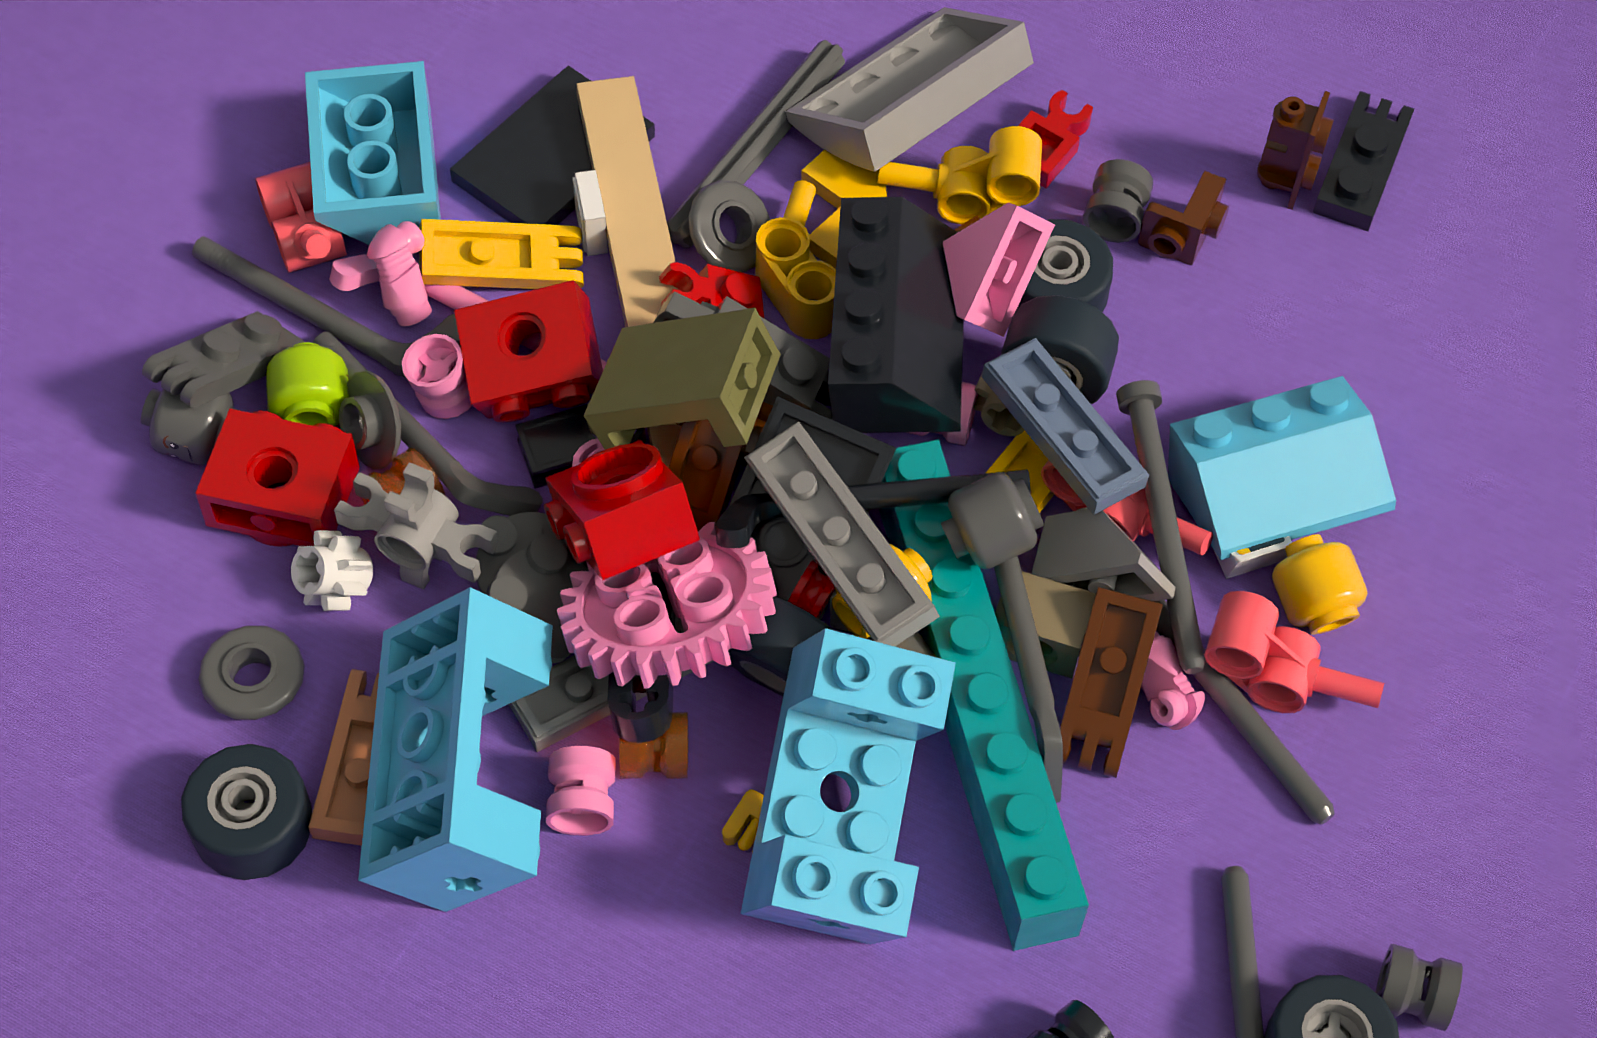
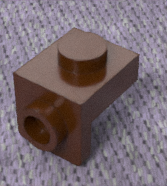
[1138,170,1229,266]

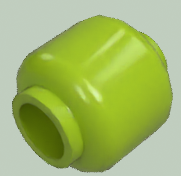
[266,342,349,426]

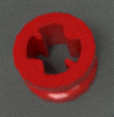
[788,560,835,619]

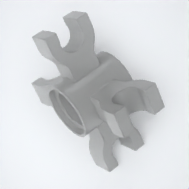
[334,462,499,590]

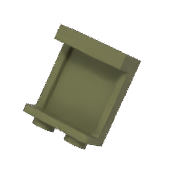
[584,308,781,449]

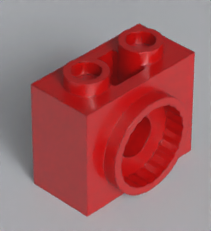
[454,280,603,422]
[195,408,360,547]
[544,440,700,581]

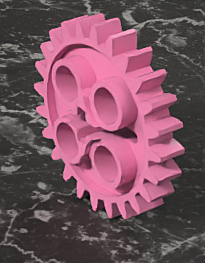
[557,522,777,688]

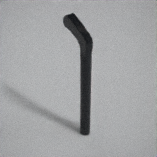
[715,469,1031,548]

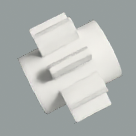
[291,530,373,611]

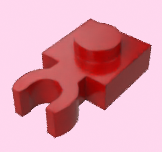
[1018,90,1093,188]
[659,262,765,319]

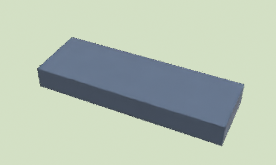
[982,338,1149,515]

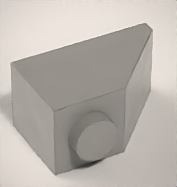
[1031,507,1176,601]

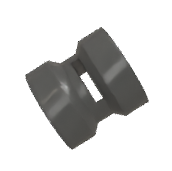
[1083,159,1153,243]
[1375,944,1463,1031]

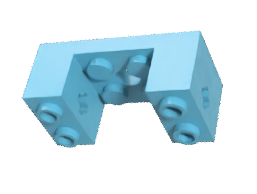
[358,587,553,912]
[740,628,956,945]

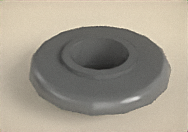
[689,180,770,273]
[339,371,401,470]
[198,625,305,720]

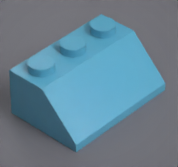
[305,61,441,245]
[1168,376,1396,560]

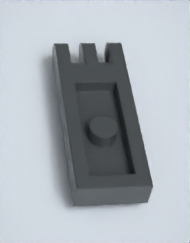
[142,311,304,408]

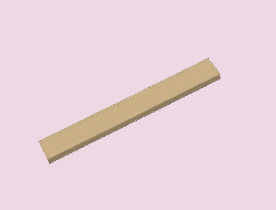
[577,76,681,468]

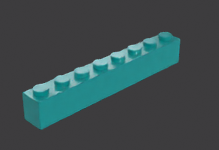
[879,440,1089,951]

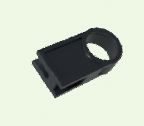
[515,404,646,489]

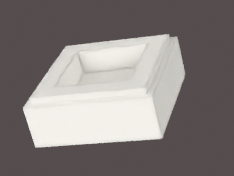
[573,170,608,256]

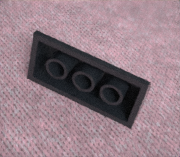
[828,196,964,433]

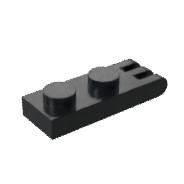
[1313,91,1415,231]

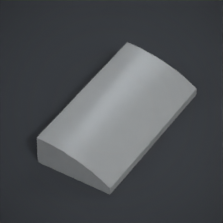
[785,7,1034,172]

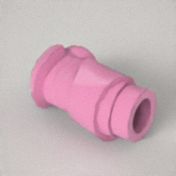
[367,221,432,326]
[1141,632,1205,730]

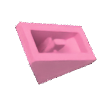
[943,202,1055,337]

